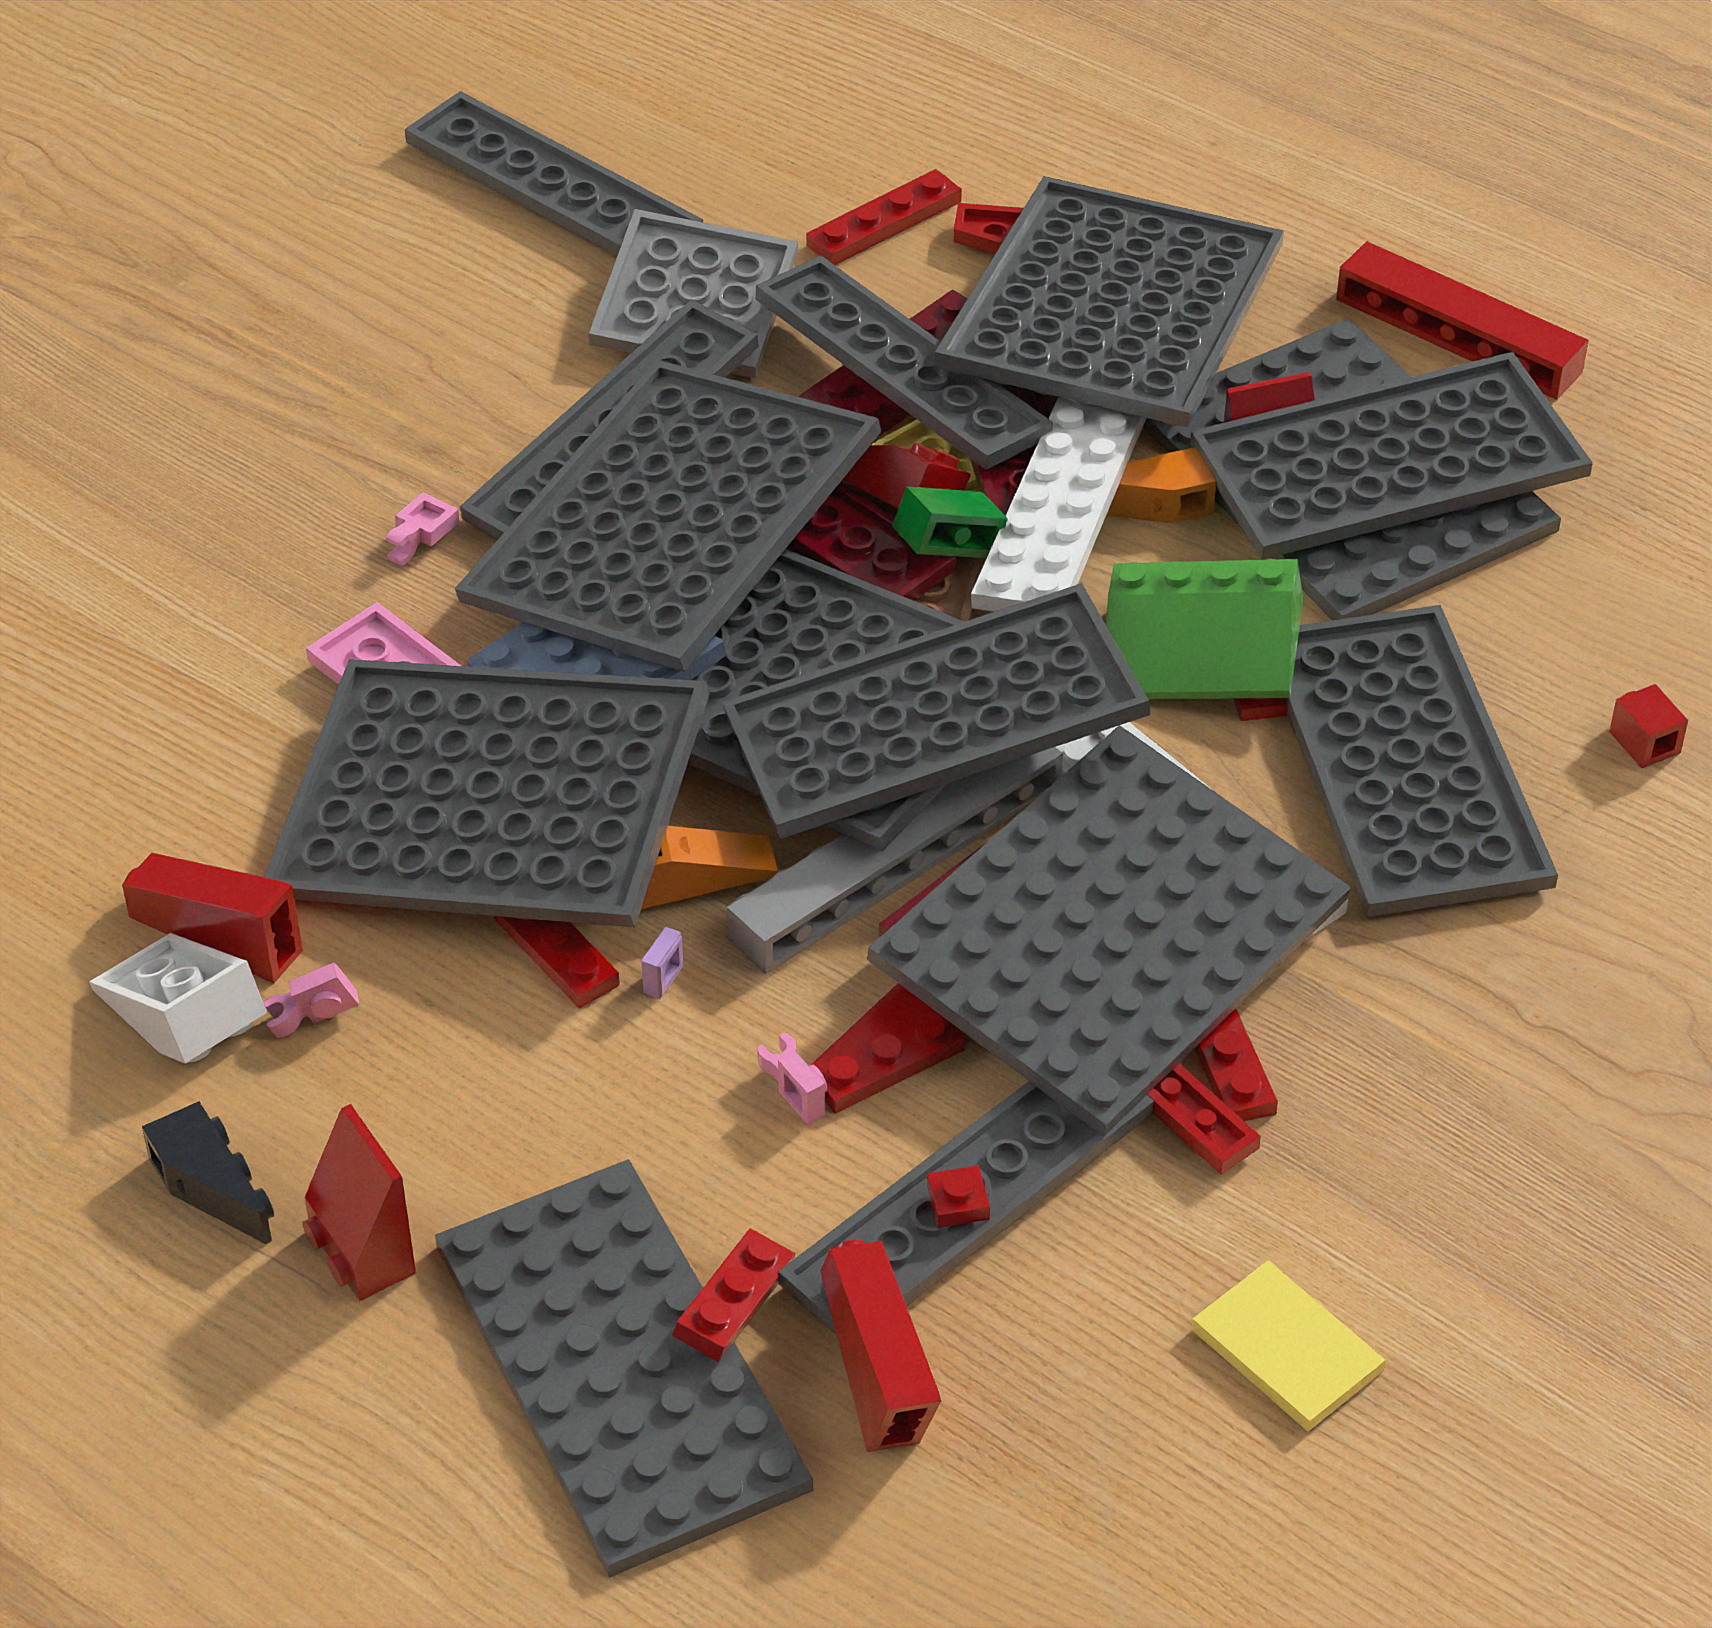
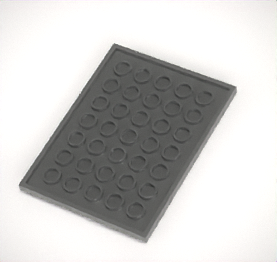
[934,176,1284,428]
[1143,318,1561,620]
[455,360,881,672]
[688,549,964,852]
[264,659,710,927]
[867,725,1351,1137]

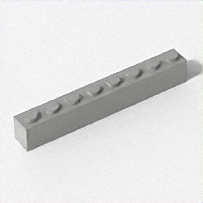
[727,747,1063,974]

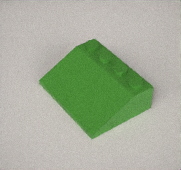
[1106,559,1303,699]

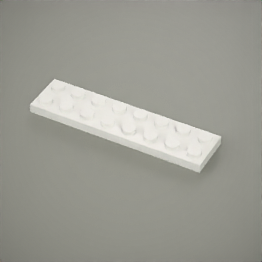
[971,397,1146,612]

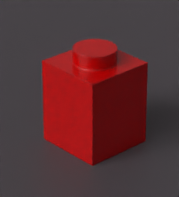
[1609,684,1688,768]

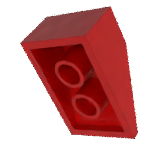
[843,443,971,508]
[302,1104,416,1302]

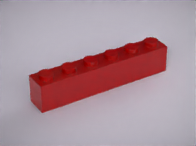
[1336,241,1589,400]

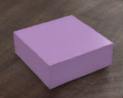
[641,926,684,999]

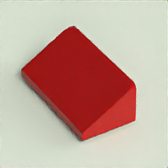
[1224,372,1315,423]

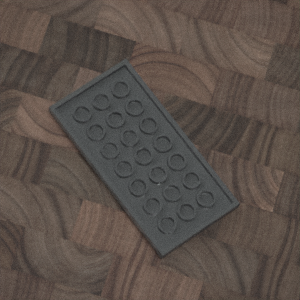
[1190,352,1593,560]
[722,583,1151,839]
[1285,605,1558,917]
[435,1159,813,1578]

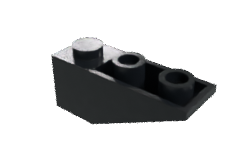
[142,1101,274,1244]

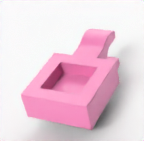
[386,492,459,566]
[264,962,359,1038]
[757,1033,827,1125]

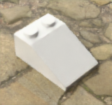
[89,933,267,1064]

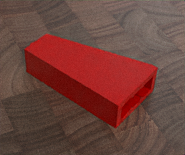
[122,852,303,984]
[820,1239,941,1452]

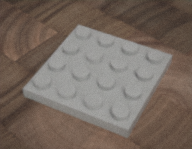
[589,209,798,379]

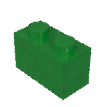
[892,486,1008,558]

